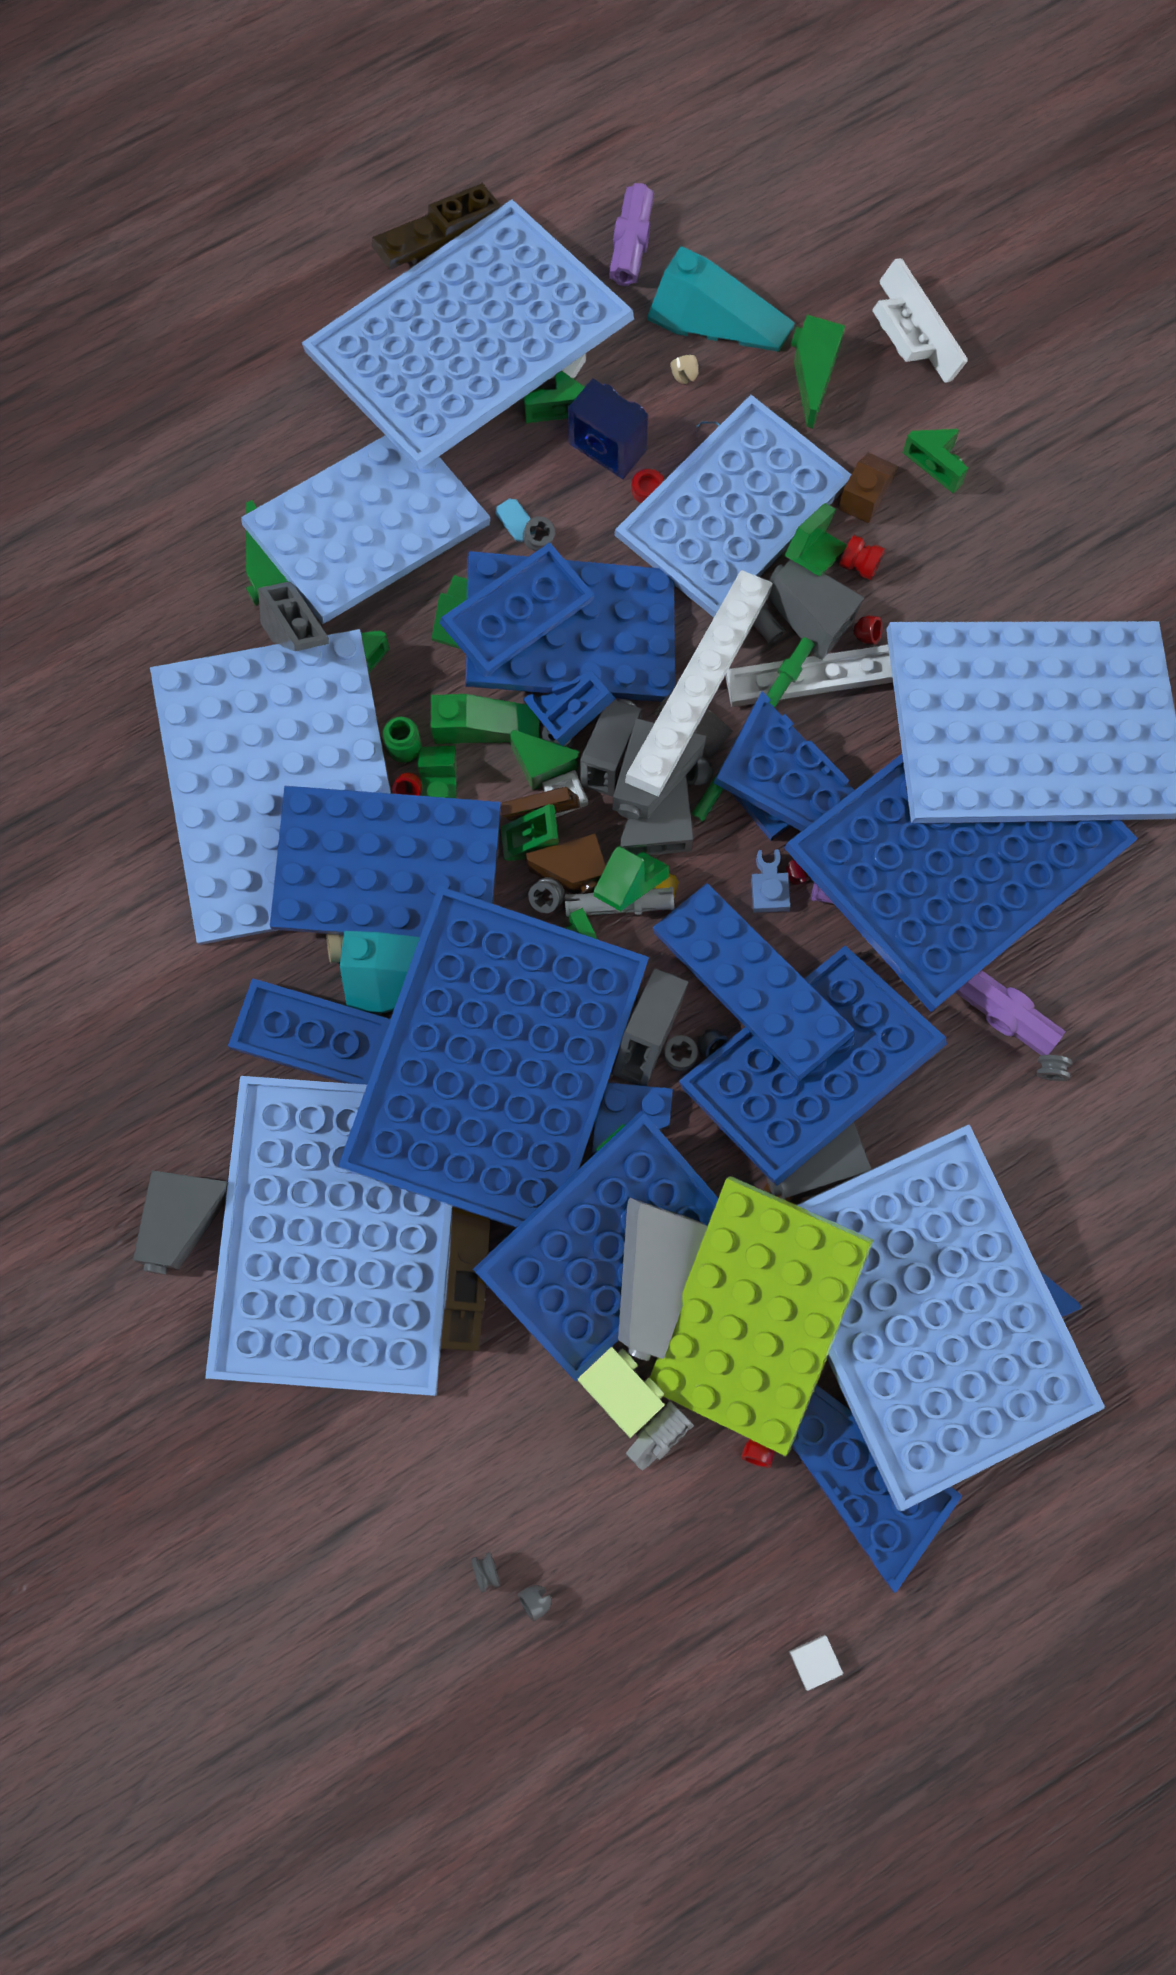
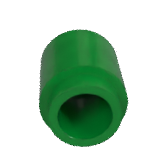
[383,717,422,763]

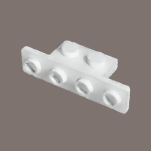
[872,258,968,383]

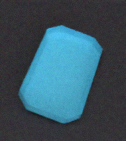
[496,499,537,542]

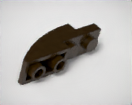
[372,183,501,270]
[439,1206,490,1352]

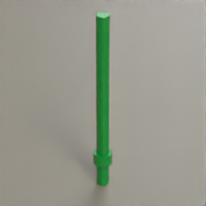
[691,637,815,822]

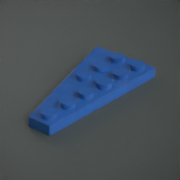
[713,691,854,831]
[792,1385,963,1593]

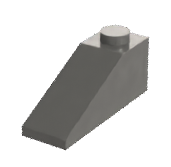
[258,581,329,651]

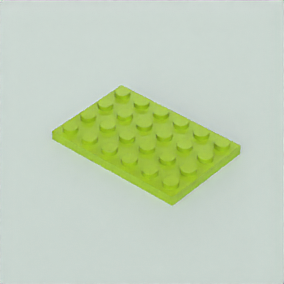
[650,1176,874,1456]

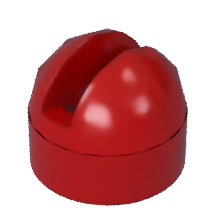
[853,615,882,644]
[392,772,422,796]
[741,1439,774,1468]

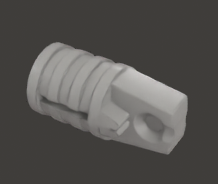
[626,1401,694,1470]

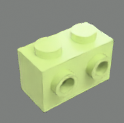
[578,1347,665,1438]

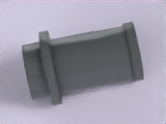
[753,602,786,645]

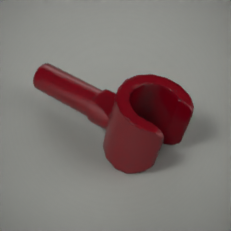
[786,860,812,885]

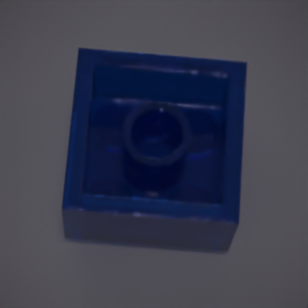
[568,378,648,479]

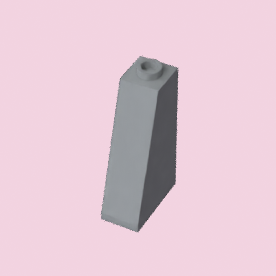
[618,1198,708,1361]

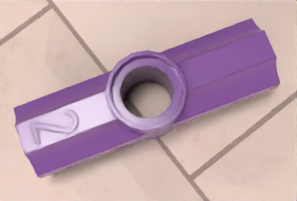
[609,183,654,286]
[955,970,1066,1055]

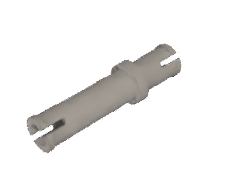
[565,887,674,917]

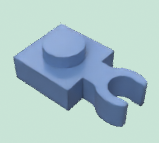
[751,849,790,913]

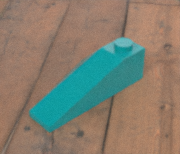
[647,246,795,352]
[340,931,420,1013]

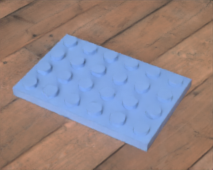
[615,395,851,617]
[241,435,490,624]

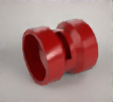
[839,535,885,581]

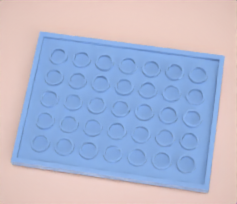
[302,200,634,470]
[886,621,1176,823]
[150,629,391,945]
[205,1076,452,1396]
[797,1124,1105,1511]

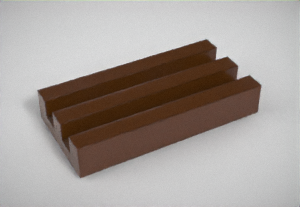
[501,787,580,821]

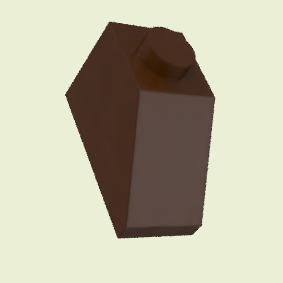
[839,452,899,523]
[526,834,606,894]

